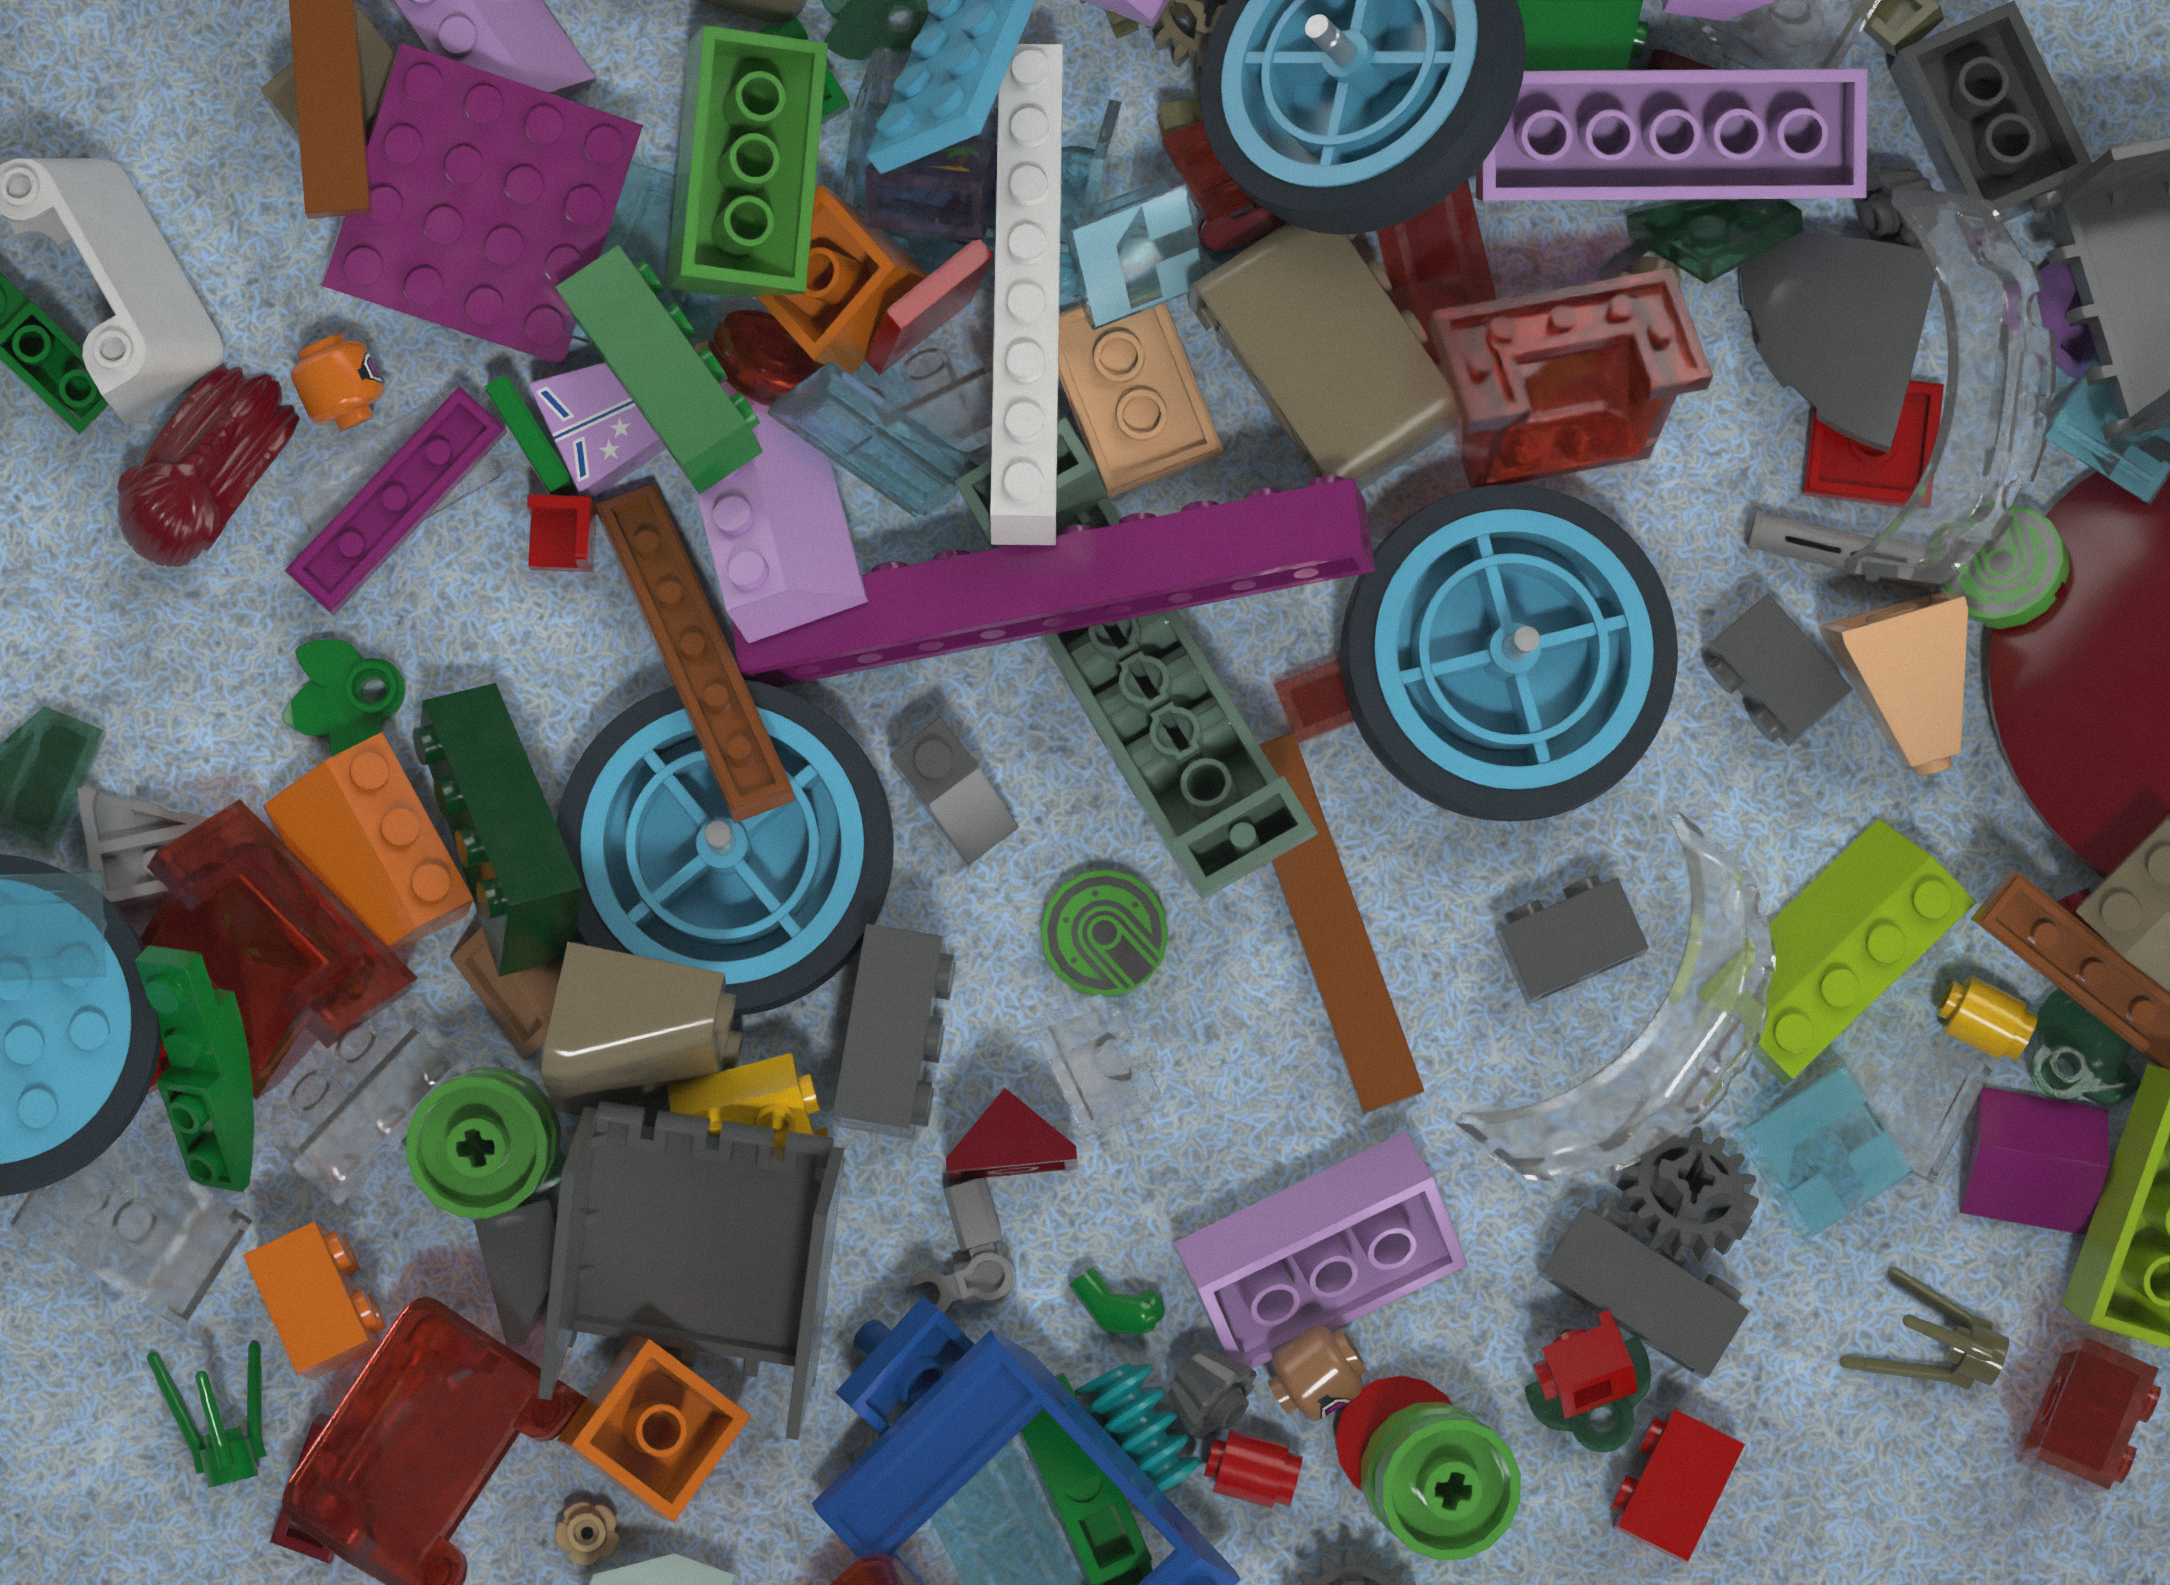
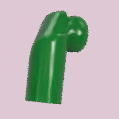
[1068,1267,1165,1335]

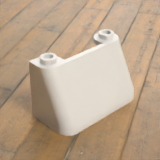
[0,158,225,426]

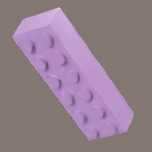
[1476,68,1868,201]

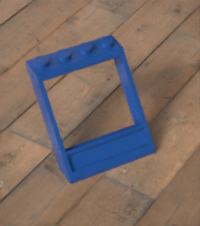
[812,1329,1241,1585]

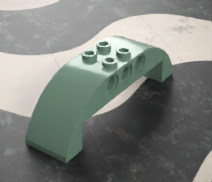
[955,417,1318,900]

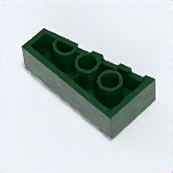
[413,683,583,977]

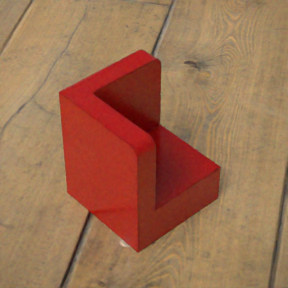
[527,494,597,573]

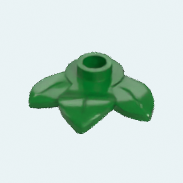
[281,639,406,756]

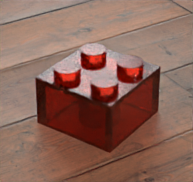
[2017,1337,2161,1493]

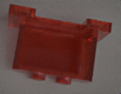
[1428,268,1713,489]
[140,799,418,1100]

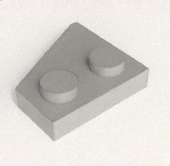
[76,786,226,908]

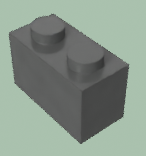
[1704,593,1853,747]
[1496,874,1649,1005]

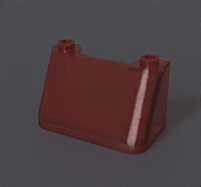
[282,1296,587,1585]

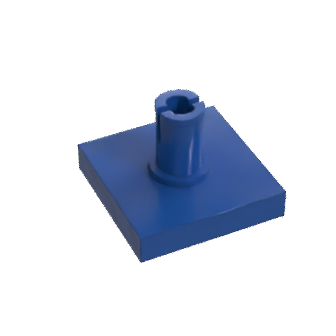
[835,1295,975,1435]

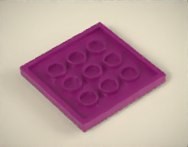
[320,42,643,365]

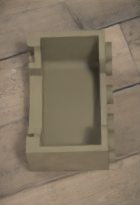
[1189,222,1464,491]

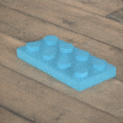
[866,0,1036,174]

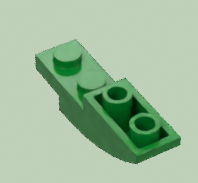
[0,272,109,435]
[135,945,254,1192]
[1018,1373,1153,1585]

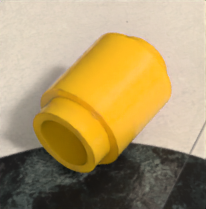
[1936,975,2038,1061]

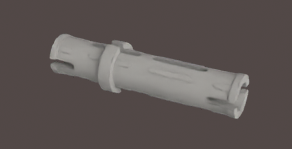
[1748,510,1944,592]

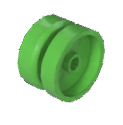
[406,1066,561,1219]
[1361,1402,1521,1560]

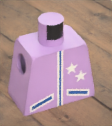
[529,362,666,500]

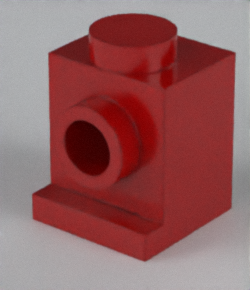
[1532,1310,1638,1419]

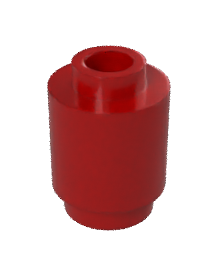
[1203,1429,1303,1508]

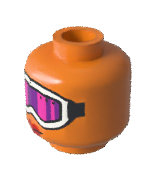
[291,333,385,432]

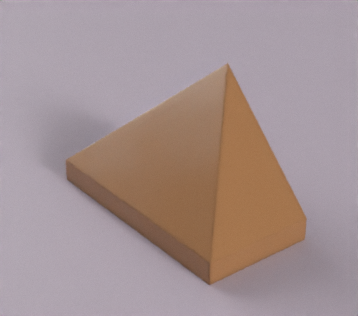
[450,926,563,1060]

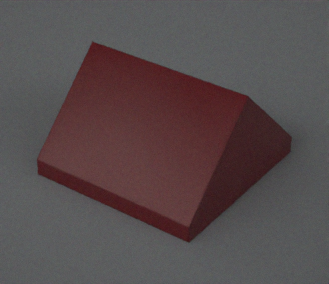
[946,1088,1078,1181]

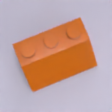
[263,732,474,973]

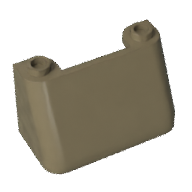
[541,942,744,1116]

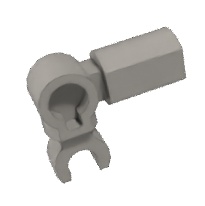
[910,1178,1017,1314]

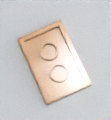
[1058,277,1224,497]

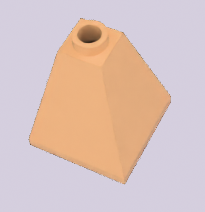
[1819,591,1968,776]

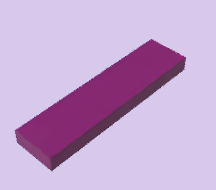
[285,386,507,616]

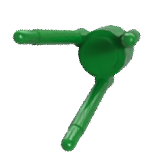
[147,1342,267,1488]

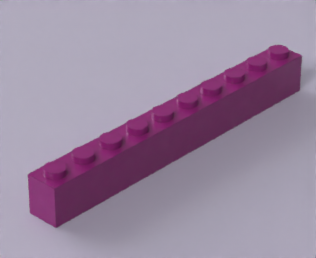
[732,475,1375,687]

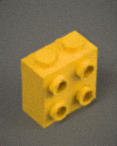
[667,1053,830,1148]

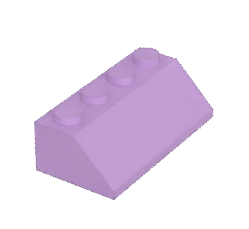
[389,0,596,99]
[695,374,869,643]
[1173,1131,1468,1369]

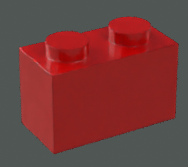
[1609,1409,1745,1563]

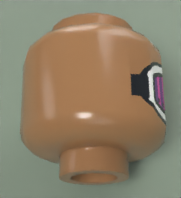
[1267,1324,1368,1421]

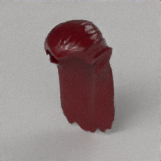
[117,365,300,567]

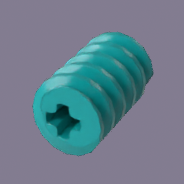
[1074,1362,1201,1508]

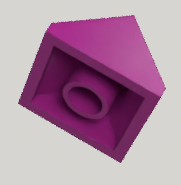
[1960,1086,2109,1236]

